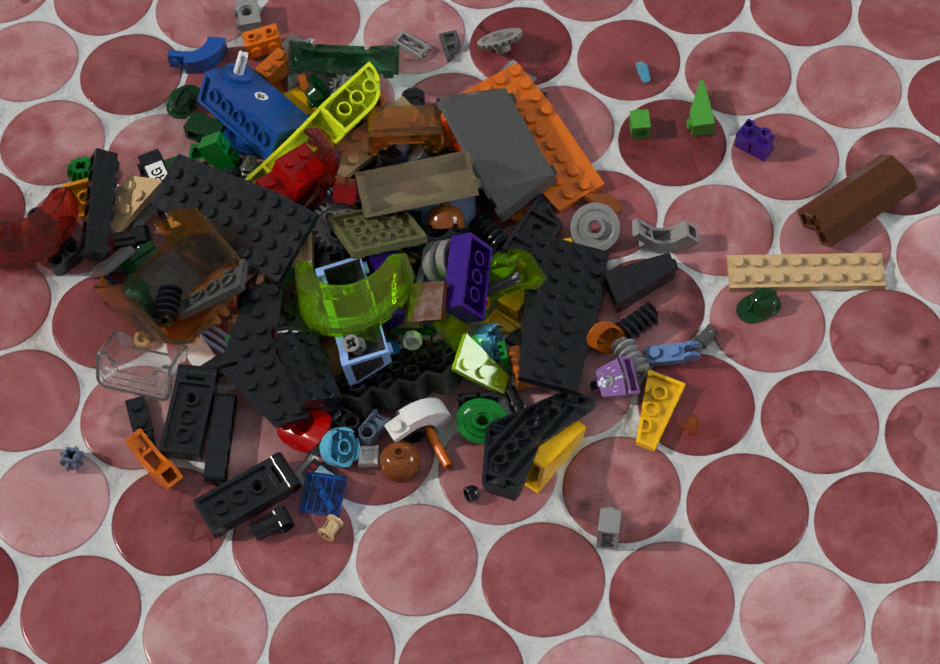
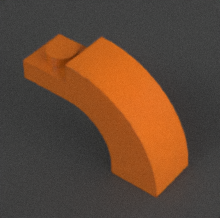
[123,428,183,490]

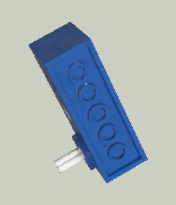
[197,51,309,160]

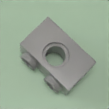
[233,0,262,33]

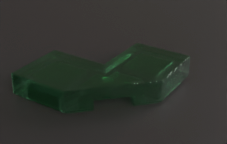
[123,274,156,325]

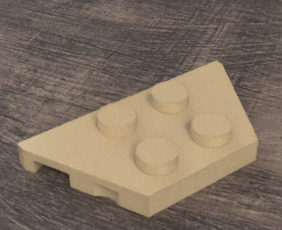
[110,175,162,234]

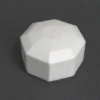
[402,330,422,351]

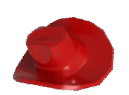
[276,408,332,452]

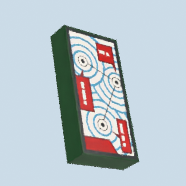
[393,328,433,344]

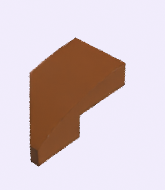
[584,194,624,214]

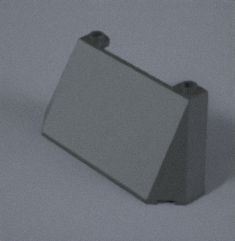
[435,88,558,222]

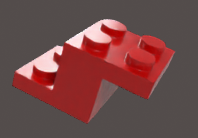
[256,142,329,202]

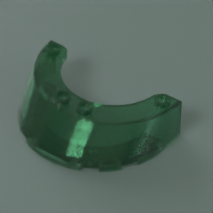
[288,40,400,79]

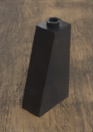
[604,253,678,313]

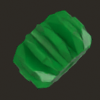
[67,155,90,182]

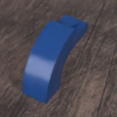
[167,36,228,74]

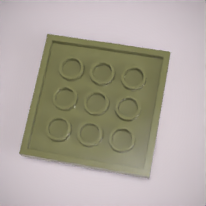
[327,209,427,259]

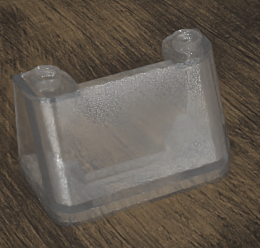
[95,329,188,401]

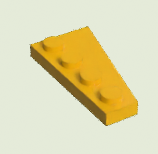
[635,369,686,452]

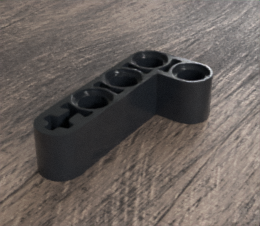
[27,207,83,276]

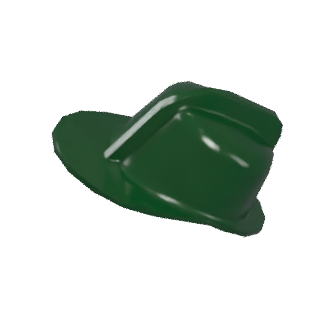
[305,74,330,108]
[166,85,200,119]
[736,287,781,324]

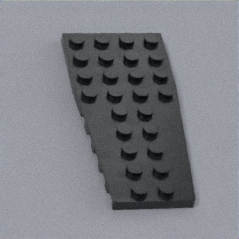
[151,154,320,283]
[517,232,609,395]

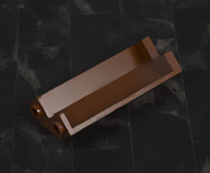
[796,154,918,247]

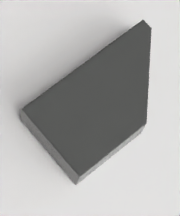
[439,30,461,62]

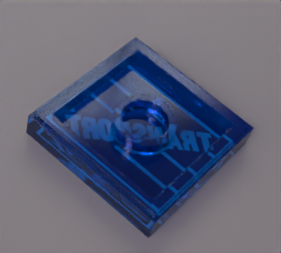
[299,471,348,518]

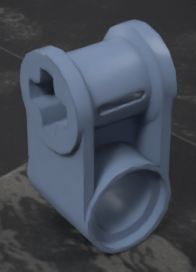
[358,409,392,446]

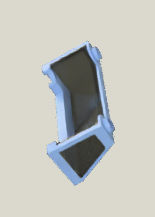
[315,258,394,386]

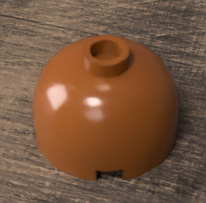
[427,202,465,229]
[380,441,420,483]

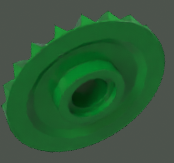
[456,398,507,446]

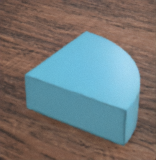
[635,61,651,83]

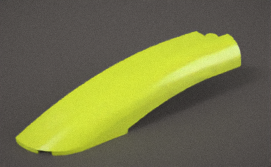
[244,61,380,184]

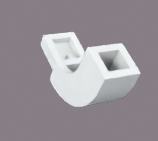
[384,398,454,443]

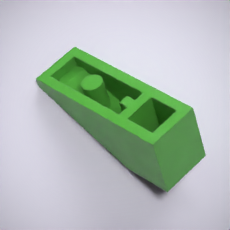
[686,80,715,137]

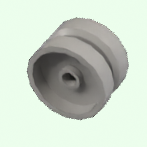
[422,238,451,281]

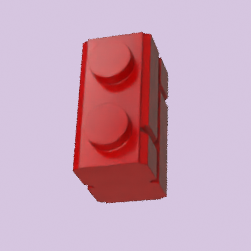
[332,177,360,205]

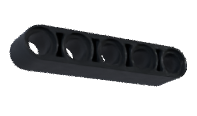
[204,393,237,484]

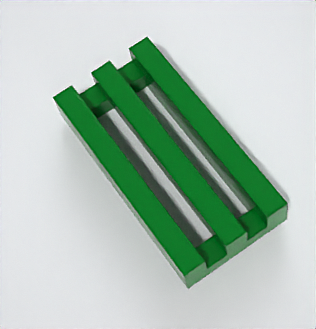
[497,341,512,377]

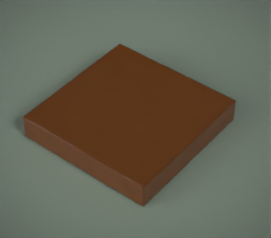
[407,281,448,324]

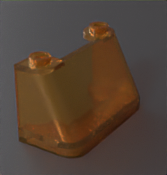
[365,104,444,155]

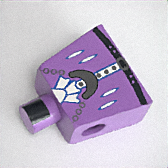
[590,356,640,397]

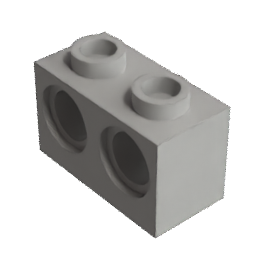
[597,507,622,551]

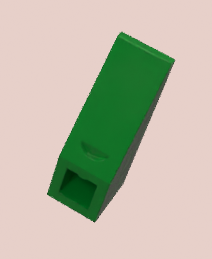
[198,131,242,178]

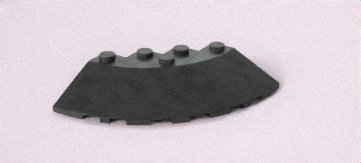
[333,339,463,420]

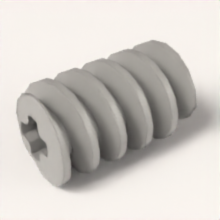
[610,337,650,379]

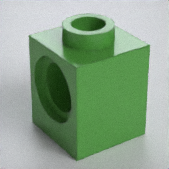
[629,109,651,139]

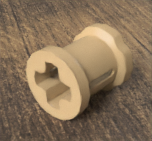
[317,514,344,542]

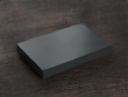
[88,246,135,278]

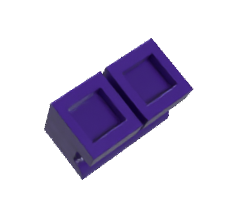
[734,119,775,162]

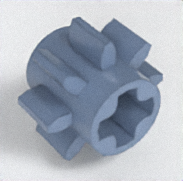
[59,446,85,472]

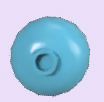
[472,323,503,363]
[319,427,360,468]

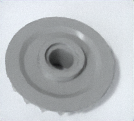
[477,28,523,54]
[570,203,620,251]

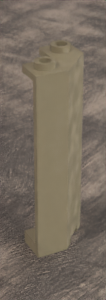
[355,150,481,218]

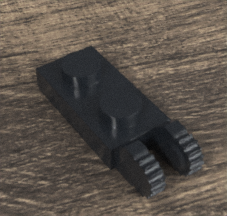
[125,395,156,444]

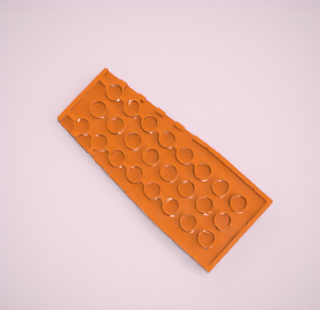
[460,62,604,214]

